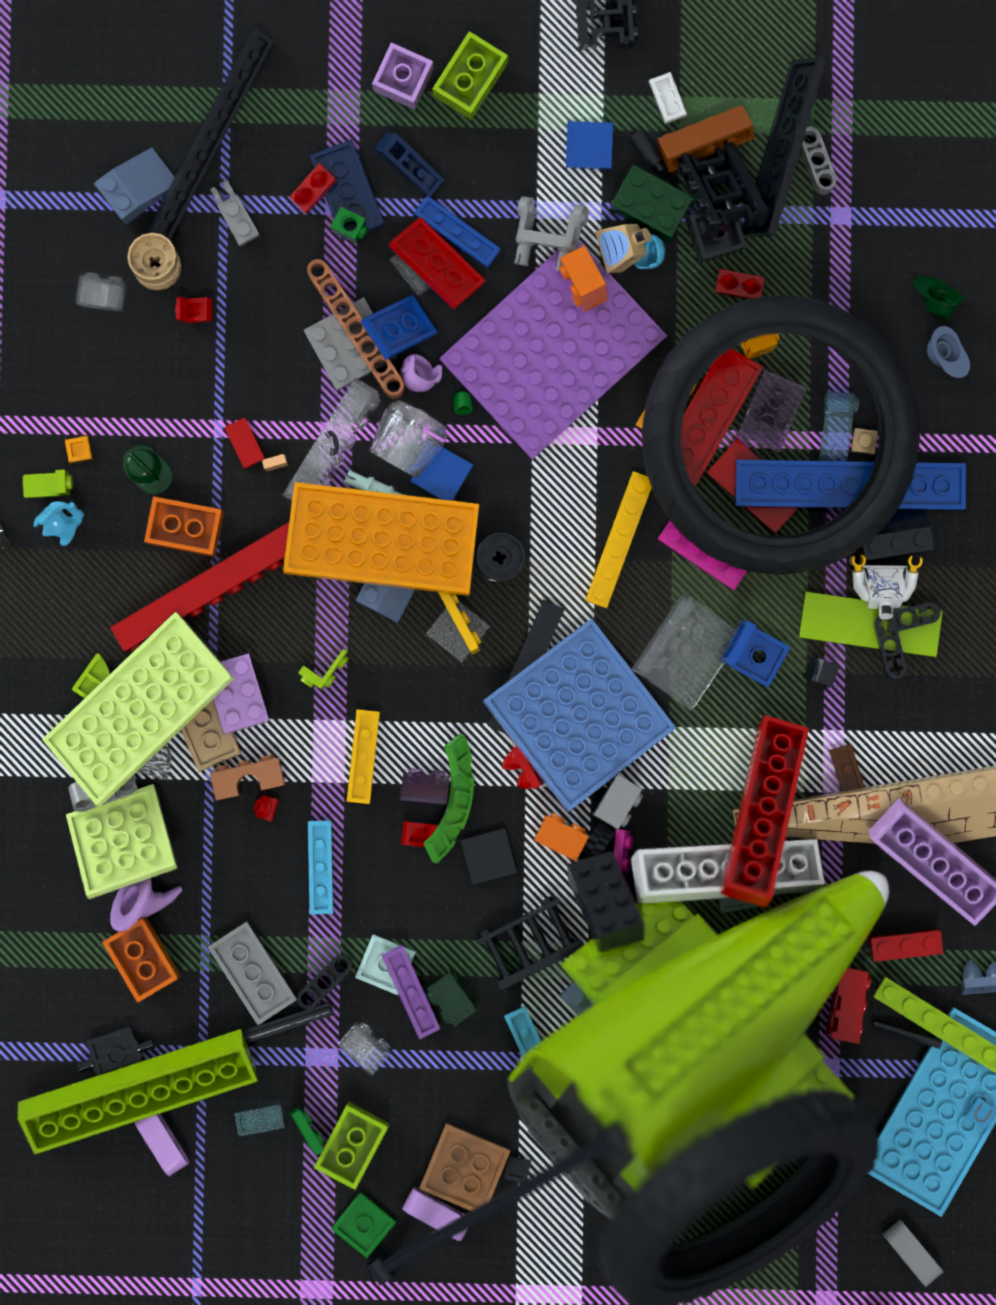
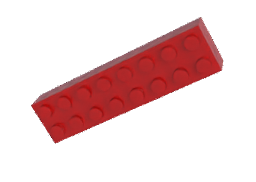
[720,715,809,907]

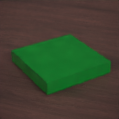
[331,1191,397,1258]

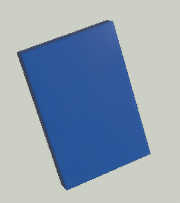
[361,295,438,360]

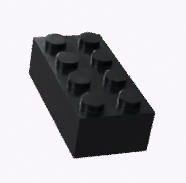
[567,851,644,953]

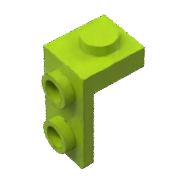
[23,470,73,498]
[298,649,349,690]

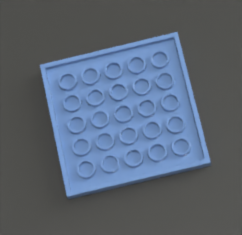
[483,618,676,812]

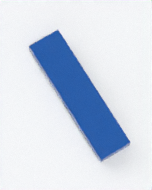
[414,195,501,269]

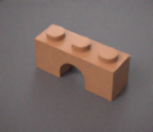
[210,755,286,800]

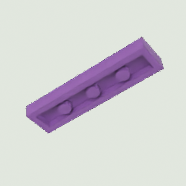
[381,945,440,1039]

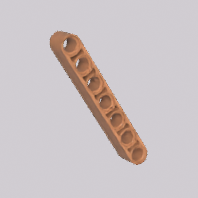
[307,259,404,399]

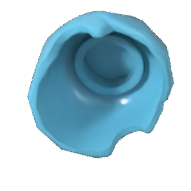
[634,234,665,269]

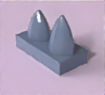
[961,959,996,995]

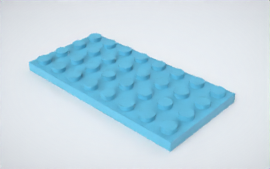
[868,1007,996,1217]

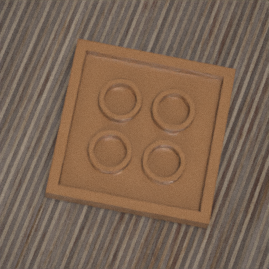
[419,1123,511,1211]

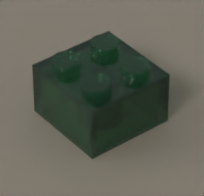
[426,969,478,1027]

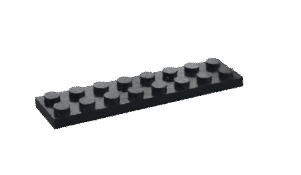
[742,57,826,237]

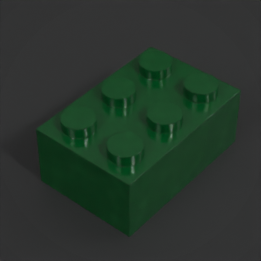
[610,165,693,243]

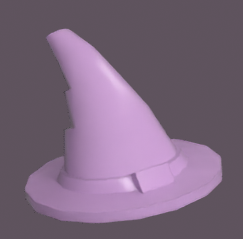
[110,878,182,932]

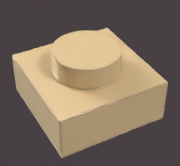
[851,428,878,455]

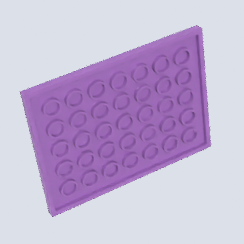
[439,241,667,460]

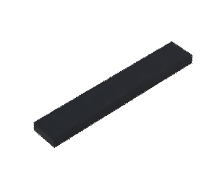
[488,600,565,735]

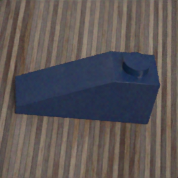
[373,132,444,197]

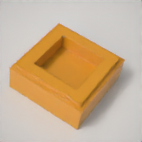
[65,436,93,463]

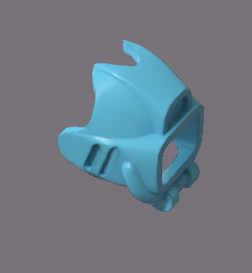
[33,501,84,546]

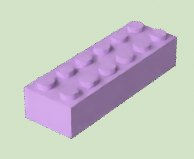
[868,798,996,926]

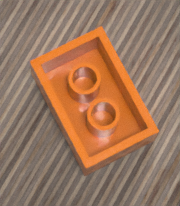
[144,496,224,557]
[102,917,181,1003]

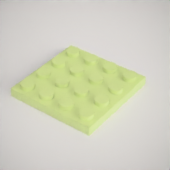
[66,784,178,899]

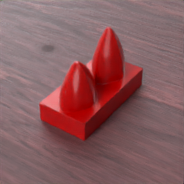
[289,163,337,214]
[715,269,765,299]
[502,746,545,789]

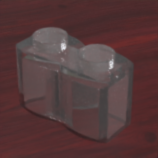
[76,273,127,312]
[337,1022,391,1075]

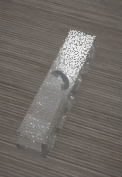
[283,378,381,502]

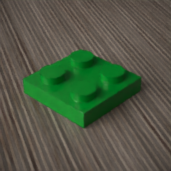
[289,1108,325,1155]

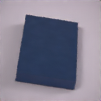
[309,139,385,241]

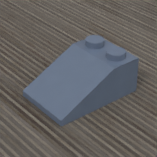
[94,147,175,225]

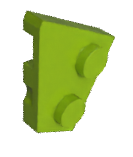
[72,653,111,698]

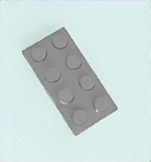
[208,921,297,1025]

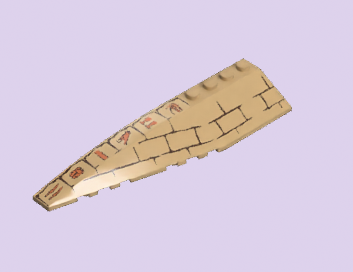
[733,766,996,844]

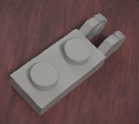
[210,180,260,246]

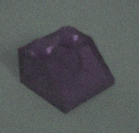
[400,768,450,804]

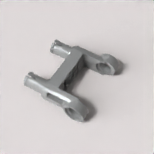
[514,196,589,272]

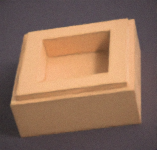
[262,454,288,471]

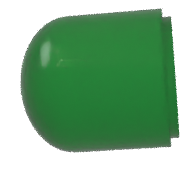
[453,391,473,415]

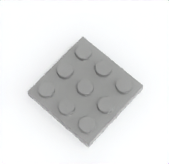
[304,298,397,391]

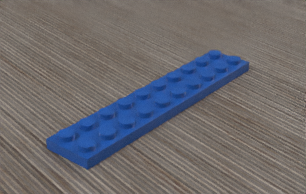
[735,460,966,510]

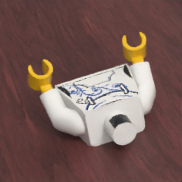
[849,554,923,619]

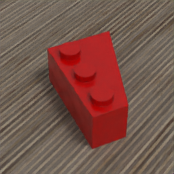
[826,967,871,1044]

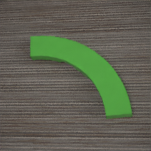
[423,734,474,863]

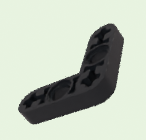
[873,603,940,679]

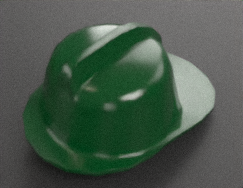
[913,276,964,319]
[122,445,173,495]

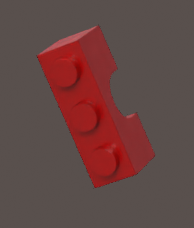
[867,929,943,962]

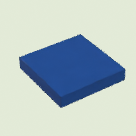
[566,121,613,170]
[410,442,473,501]

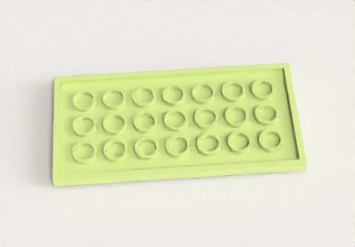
[42,612,235,807]

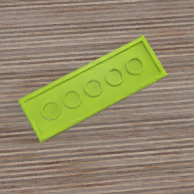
[798,592,943,657]

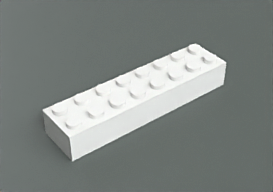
[631,839,825,903]

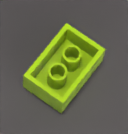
[432,31,508,120]
[314,1101,389,1190]

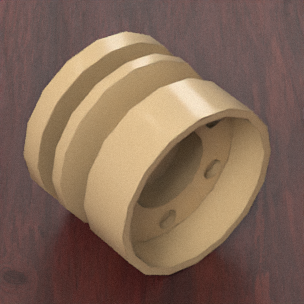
[127,233,182,291]

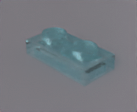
[234,1104,285,1137]

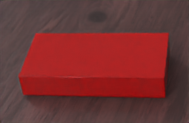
[224,417,265,469]

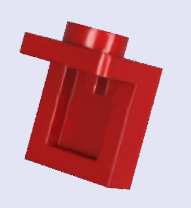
[175,297,212,323]
[401,821,438,847]

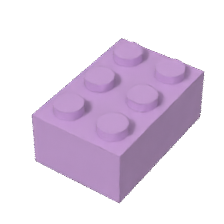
[212,654,269,736]

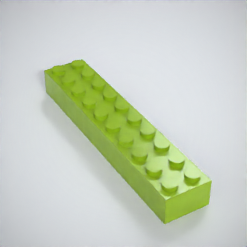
[18,1029,257,1154]

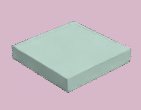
[355,934,416,995]

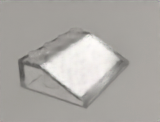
[631,593,737,711]

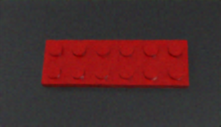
[681,349,763,487]

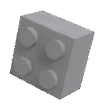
[593,775,643,829]

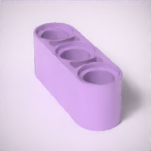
[134,1113,189,1176]
[402,1187,467,1241]

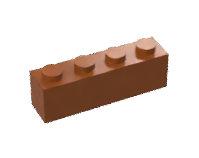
[657,105,754,172]

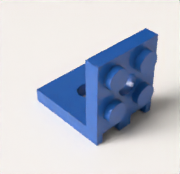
[719,620,791,688]

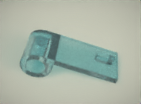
[819,391,859,461]

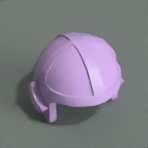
[400,354,442,392]

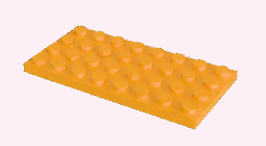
[283,482,479,595]

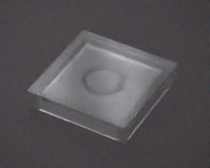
[426,603,490,662]

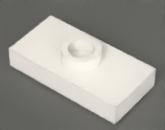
[649,72,687,124]

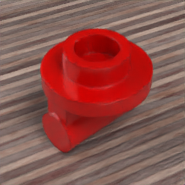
[254,796,279,822]

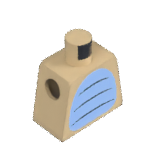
[595,224,651,273]

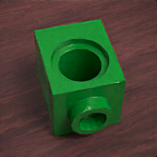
[330,206,368,244]

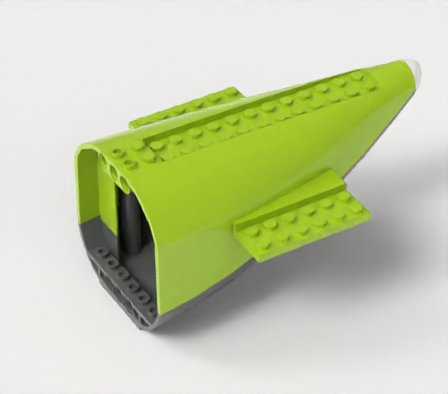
[508,871,889,1219]

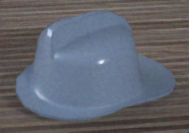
[927,326,970,378]

